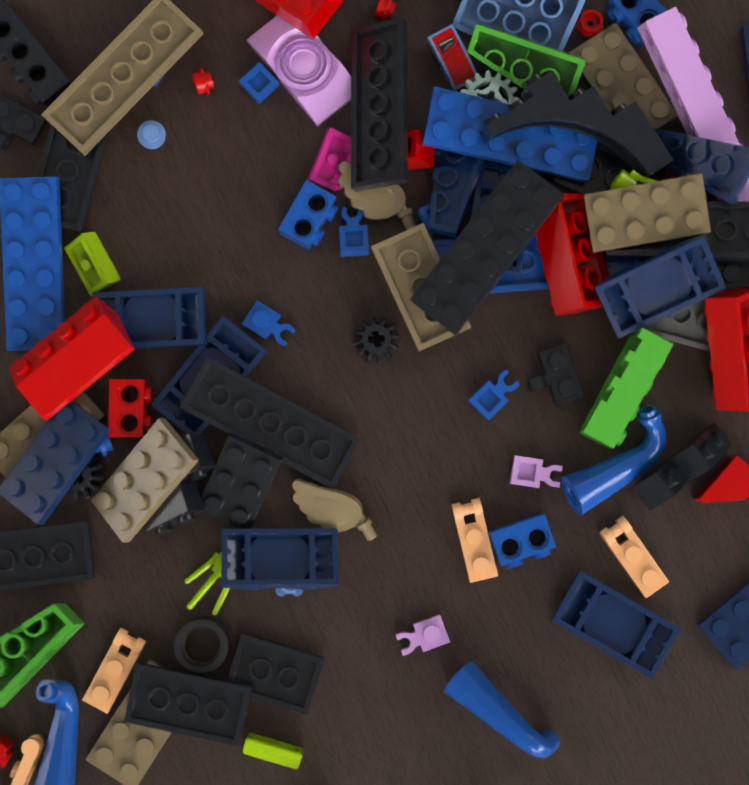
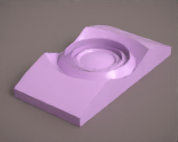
[247,16,351,127]

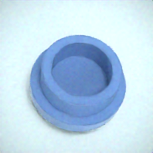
[137,120,166,149]

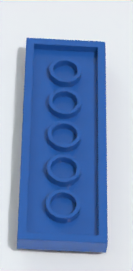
[422,86,597,183]
[0,177,65,351]

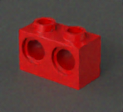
[108,379,153,438]

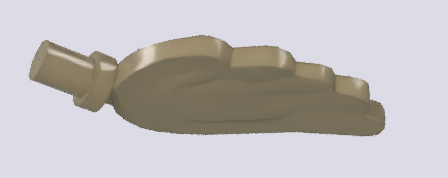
[338,161,417,230]
[292,478,377,541]

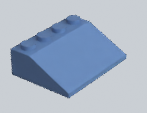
[453,0,585,51]

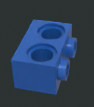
[605,0,667,49]
[278,180,339,251]
[488,513,556,569]

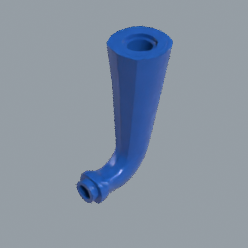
[561,405,667,515]
[444,661,560,758]
[34,680,79,785]

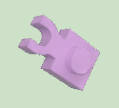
[509,455,563,488]
[395,614,450,656]

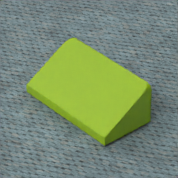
[64,232,121,297]
[243,732,304,769]

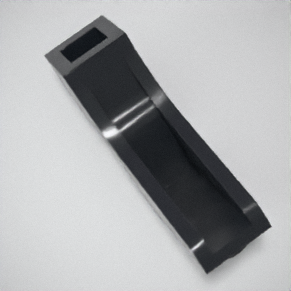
[632,422,732,510]
[142,434,216,536]

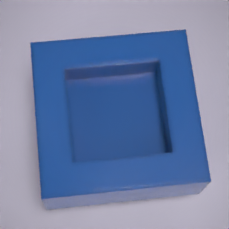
[239,62,279,104]

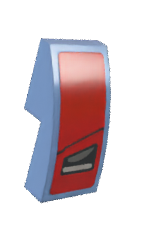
[427,24,477,91]

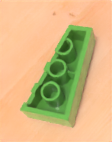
[467,23,586,97]
[579,328,674,449]
[0,603,85,708]

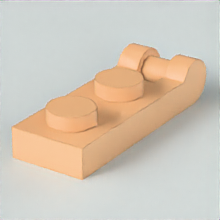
[451,498,498,583]
[599,516,669,598]
[82,628,147,714]
[10,733,46,785]

